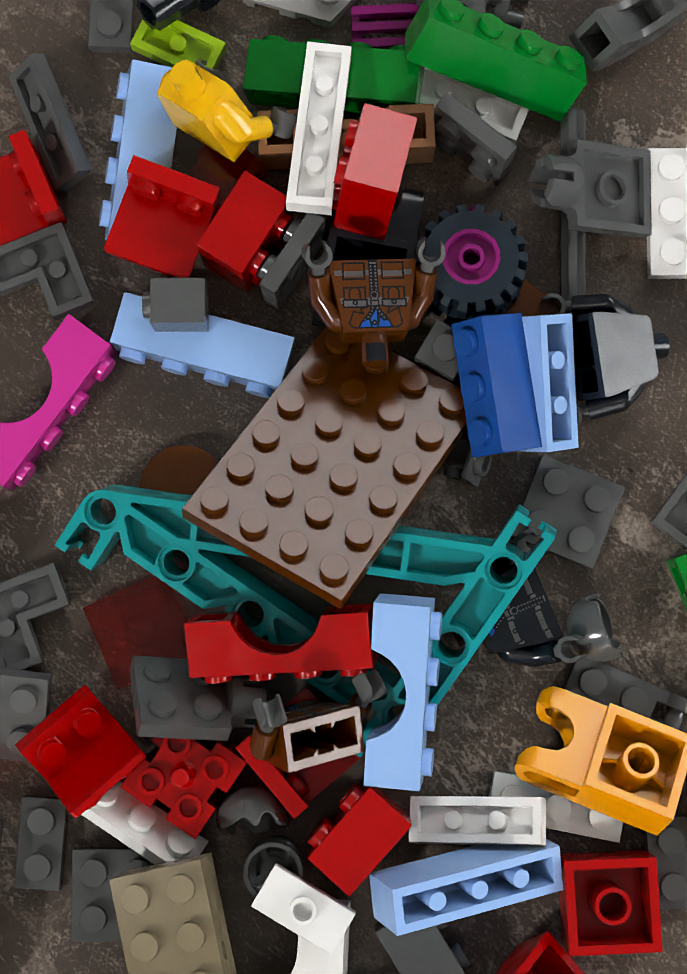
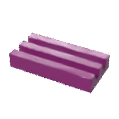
[351,3,420,49]

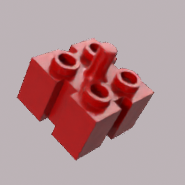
[120,737,247,839]

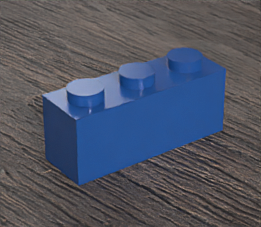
[451,313,542,458]

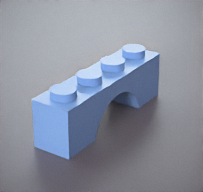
[364,593,442,791]

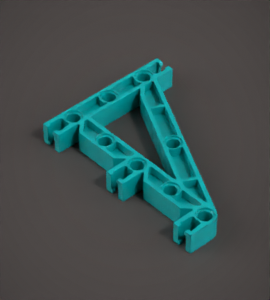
[55,485,557,758]

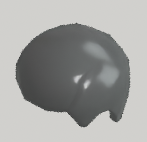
[566,593,622,662]
[216,784,290,834]

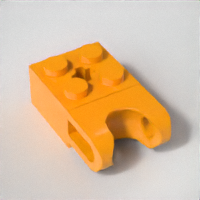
[514,686,687,836]

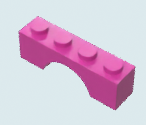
[0,314,117,491]

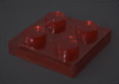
[83,576,188,689]

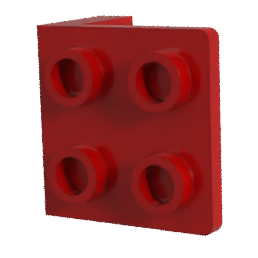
[0,129,68,246]
[104,155,220,278]
[15,685,146,818]
[235,688,360,819]

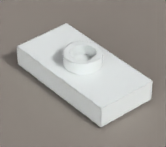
[251,863,356,955]

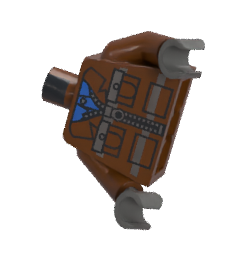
[301,238,446,367]
[250,669,387,773]

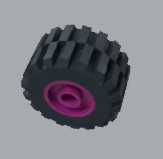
[415,204,528,324]

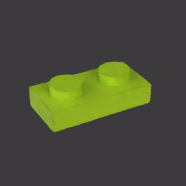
[130,19,227,69]

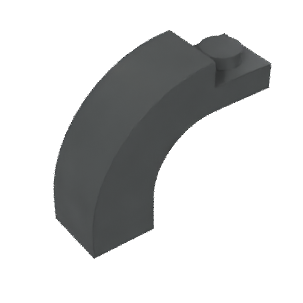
[569,0,687,72]

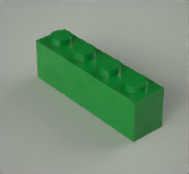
[405,0,587,122]
[243,35,424,113]

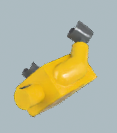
[157,58,298,162]

